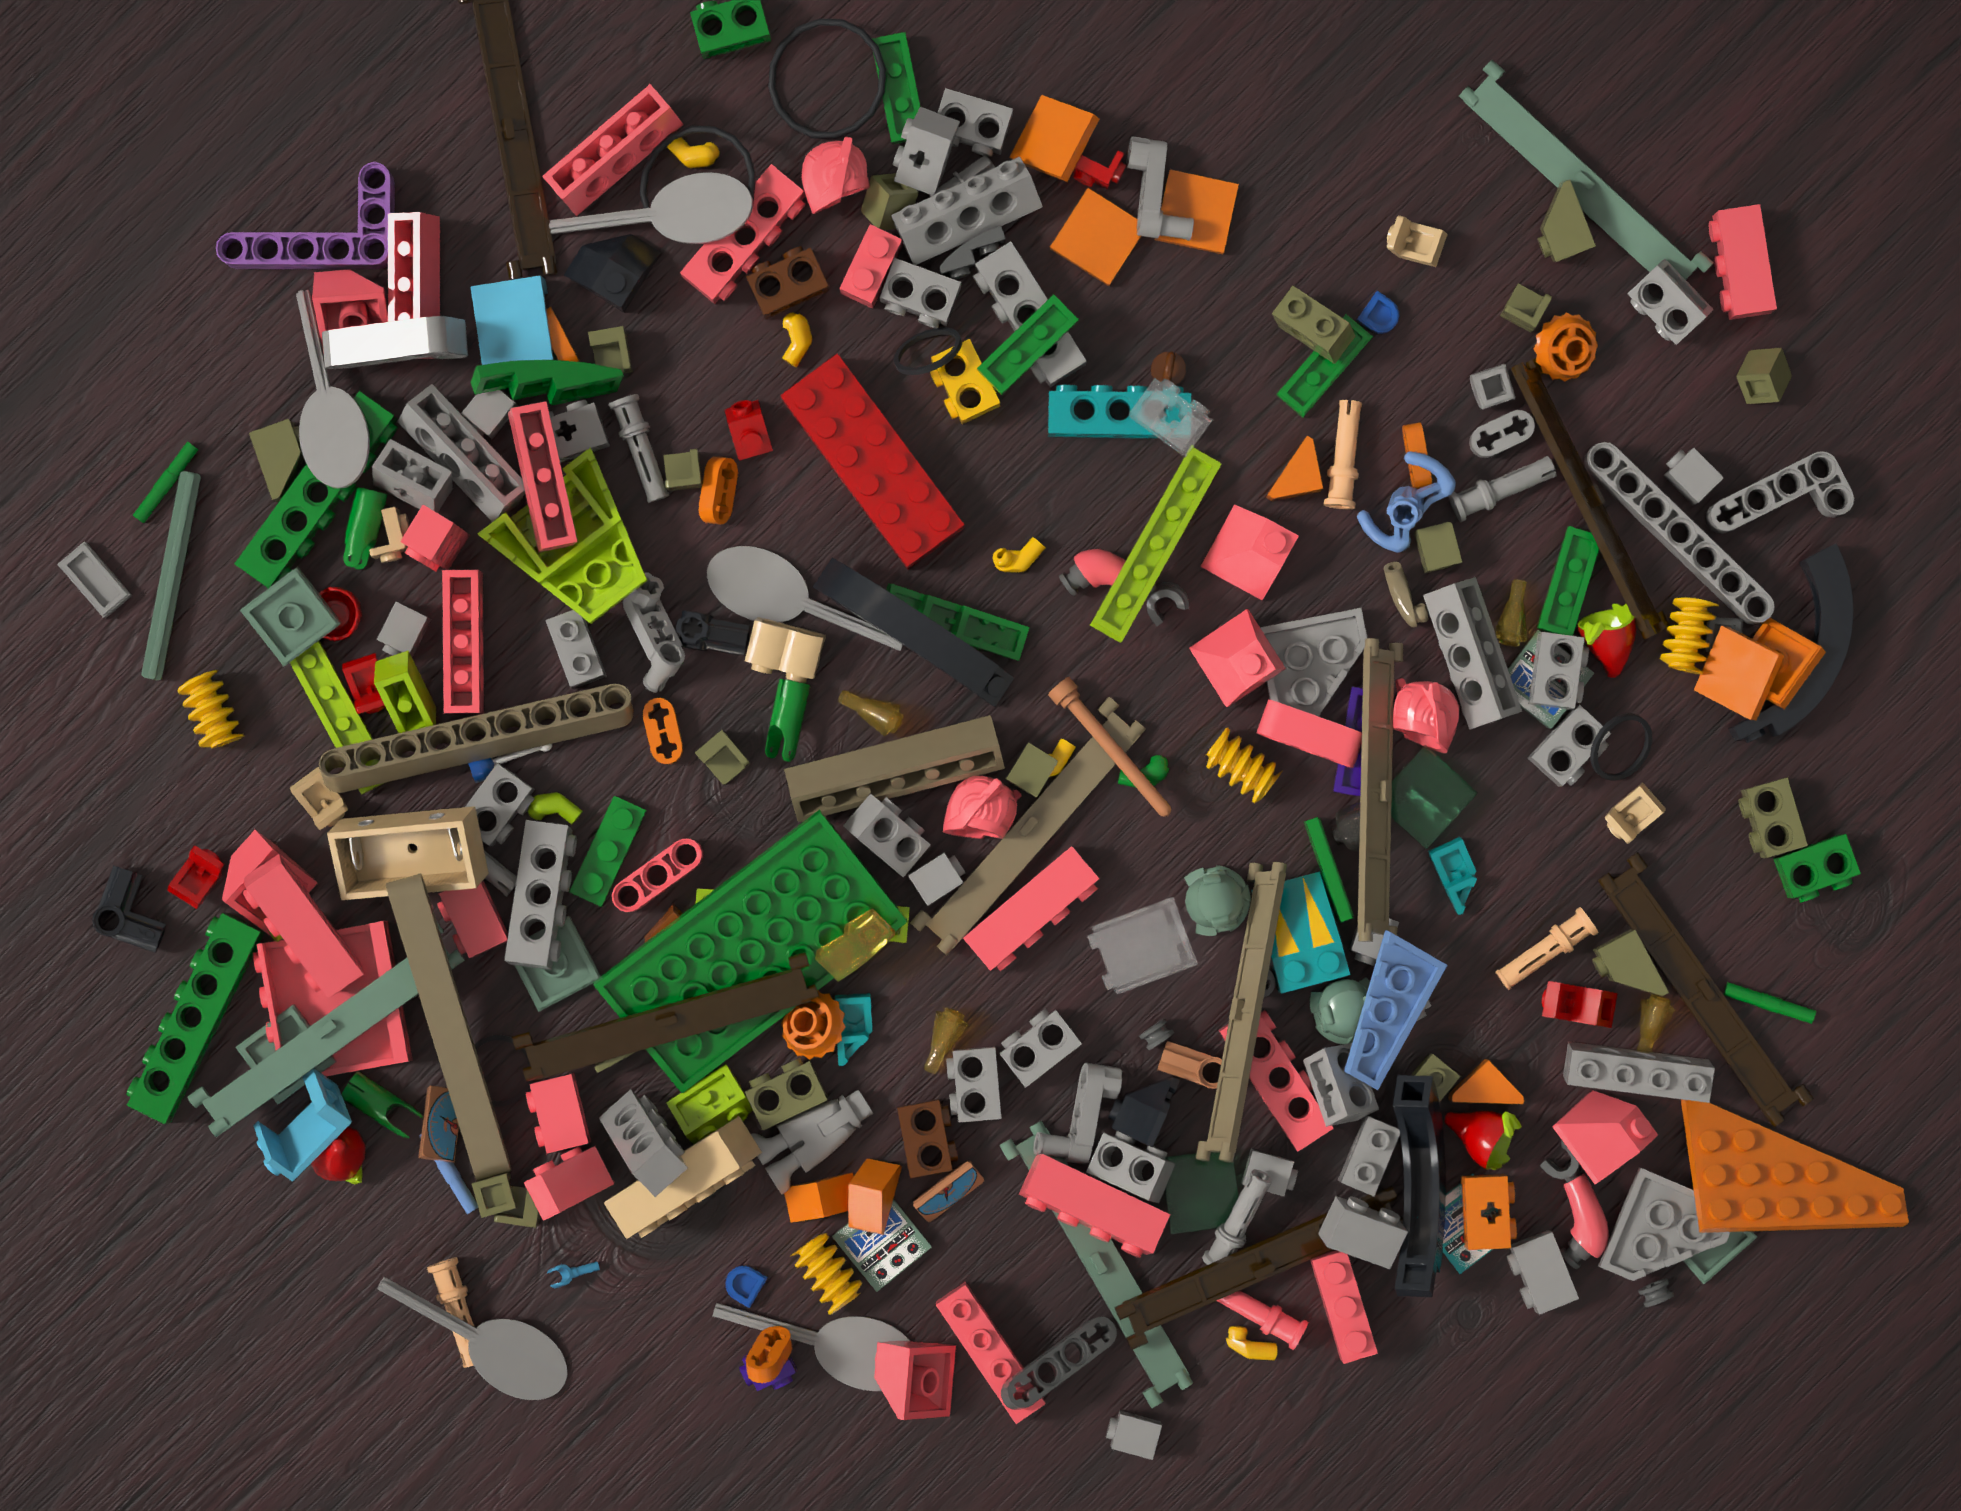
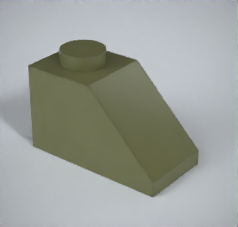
[1537,180,1596,262]
[249,419,304,503]
[1592,929,1669,996]

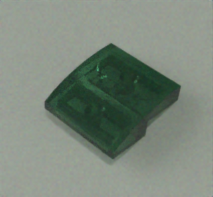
[1391,745,1478,849]
[1165,1152,1238,1234]

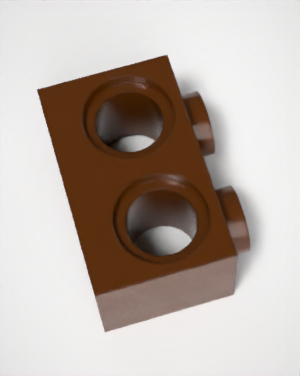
[746,246,830,320]
[897,1099,958,1178]

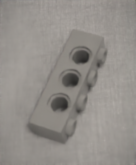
[891,157,1043,265]
[973,241,1087,388]
[397,384,525,522]
[1423,577,1522,729]
[504,820,577,970]
[1563,1042,1715,1103]
[599,1089,688,1197]

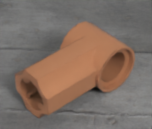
[1157,1041,1222,1089]

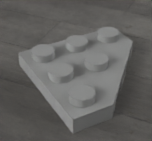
[1261,608,1367,717]
[1598,1167,1731,1281]

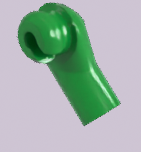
[1118,755,1169,788]

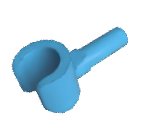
[547,1262,600,1288]

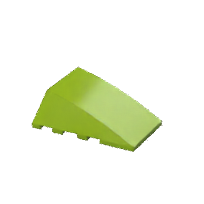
[478,447,648,624]

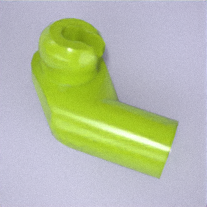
[528,792,583,825]

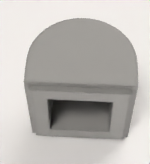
[1470,364,1516,409]

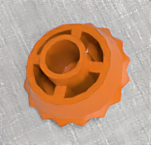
[1533,312,1598,382]
[781,991,846,1060]

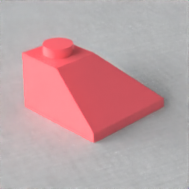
[312,269,388,354]
[1200,505,1299,601]
[1189,609,1286,707]
[222,830,317,936]
[1552,1090,1658,1184]
[874,1341,956,1420]

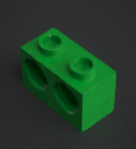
[690,0,771,59]
[1773,834,1861,903]

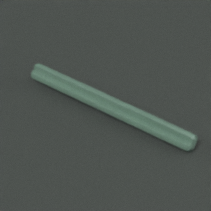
[141,471,201,680]

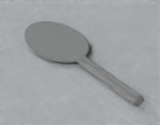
[549,173,753,244]
[296,290,370,489]
[707,546,903,651]
[377,1277,567,1400]
[712,1303,910,1391]

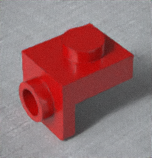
[1073,150,1127,189]
[725,400,773,461]
[342,653,385,714]
[167,846,224,909]

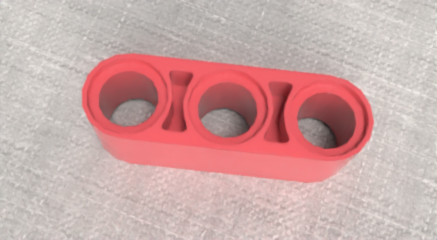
[1256,700,1362,768]
[612,839,704,912]

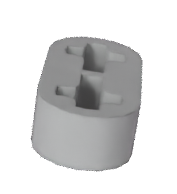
[1469,410,1535,458]

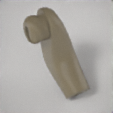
[1384,562,1429,627]

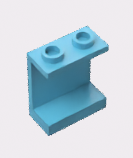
[471,276,558,365]
[253,1068,352,1182]

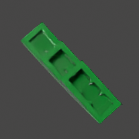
[470,360,624,406]
[886,583,1030,661]

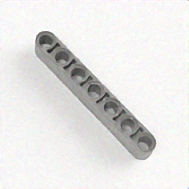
[1584,442,1774,625]

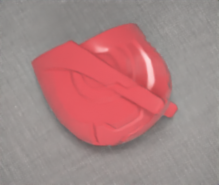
[801,137,870,214]
[1393,678,1459,753]
[943,776,1021,839]

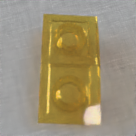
[815,908,895,981]

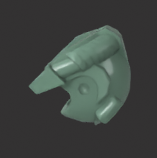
[1184,865,1251,936]
[1309,977,1370,1044]

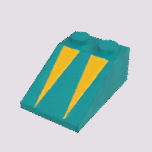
[1251,872,1350,994]

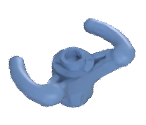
[1357,451,1456,553]

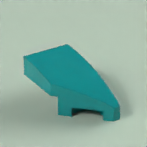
[1428,837,1477,915]
[835,993,873,1066]

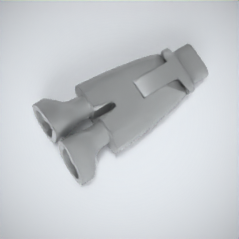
[751,1090,873,1195]

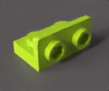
[666,1064,753,1145]

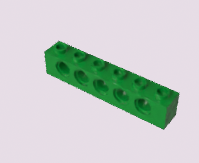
[235,391,398,588]
[126,913,265,1124]

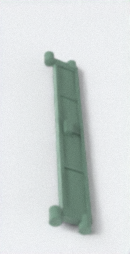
[1459,60,1714,280]
[188,920,465,1137]
[999,1121,1193,1408]

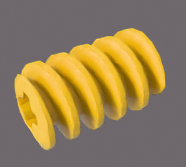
[1660,597,1719,675]
[177,670,244,749]
[1204,727,1283,804]
[790,1233,862,1315]

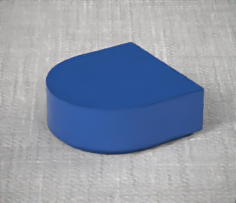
[1356,291,1399,334]
[725,1265,768,1308]

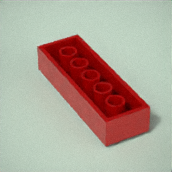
[780,353,965,570]

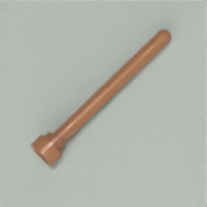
[1048,677,1171,817]

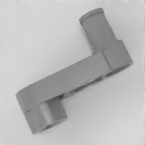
[1126,136,1194,241]
[622,573,685,693]
[1033,1063,1122,1165]

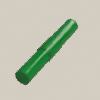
[133,441,199,523]
[1723,982,1816,1024]

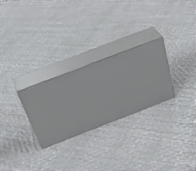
[57,541,132,619]

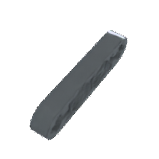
[1001,1317,1117,1410]

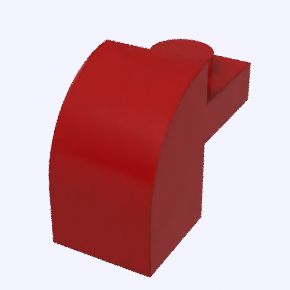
[1542,981,1618,1028]

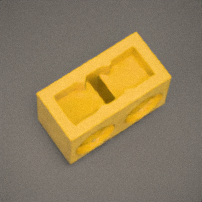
[930,339,1000,424]

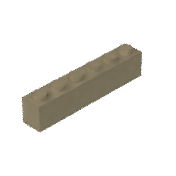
[784,715,1005,823]

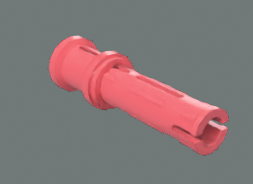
[1217,1290,1309,1350]

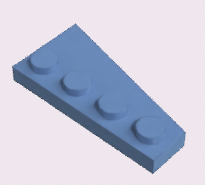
[1344,930,1447,1090]

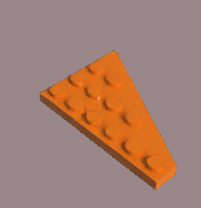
[1681,1099,1909,1233]

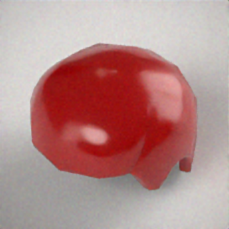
[319,587,362,641]

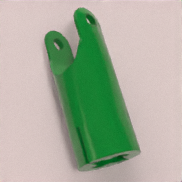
[343,487,388,570]
[765,679,810,762]
[341,1071,423,1139]

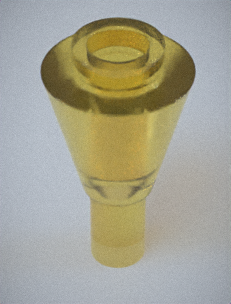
[1494,580,1528,647]
[838,690,903,737]
[1637,995,1676,1053]
[924,1008,969,1074]

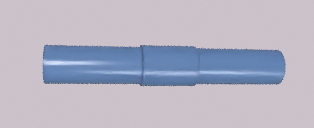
[419,1134,478,1214]

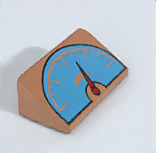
[418,1085,459,1163]
[913,1160,984,1222]

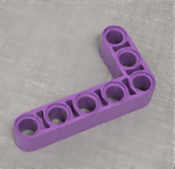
[216,162,395,269]

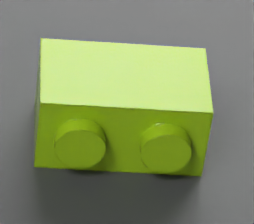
[374,650,436,733]

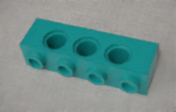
[1048,385,1191,439]

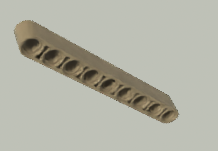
[319,684,634,793]
[386,873,512,1181]

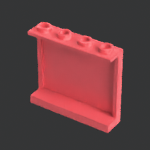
[253,921,413,1076]

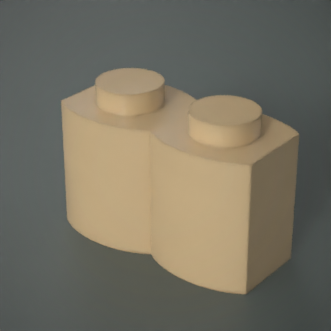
[745,617,826,683]

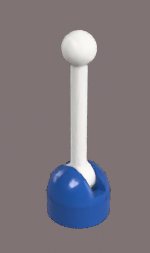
[468,744,552,783]

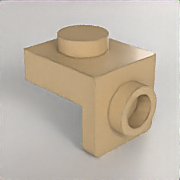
[1387,215,1448,267]
[369,507,410,563]
[290,767,348,830]
[1605,782,1666,844]

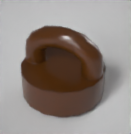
[1151,351,1186,387]

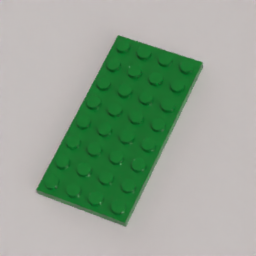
[594,809,908,1093]

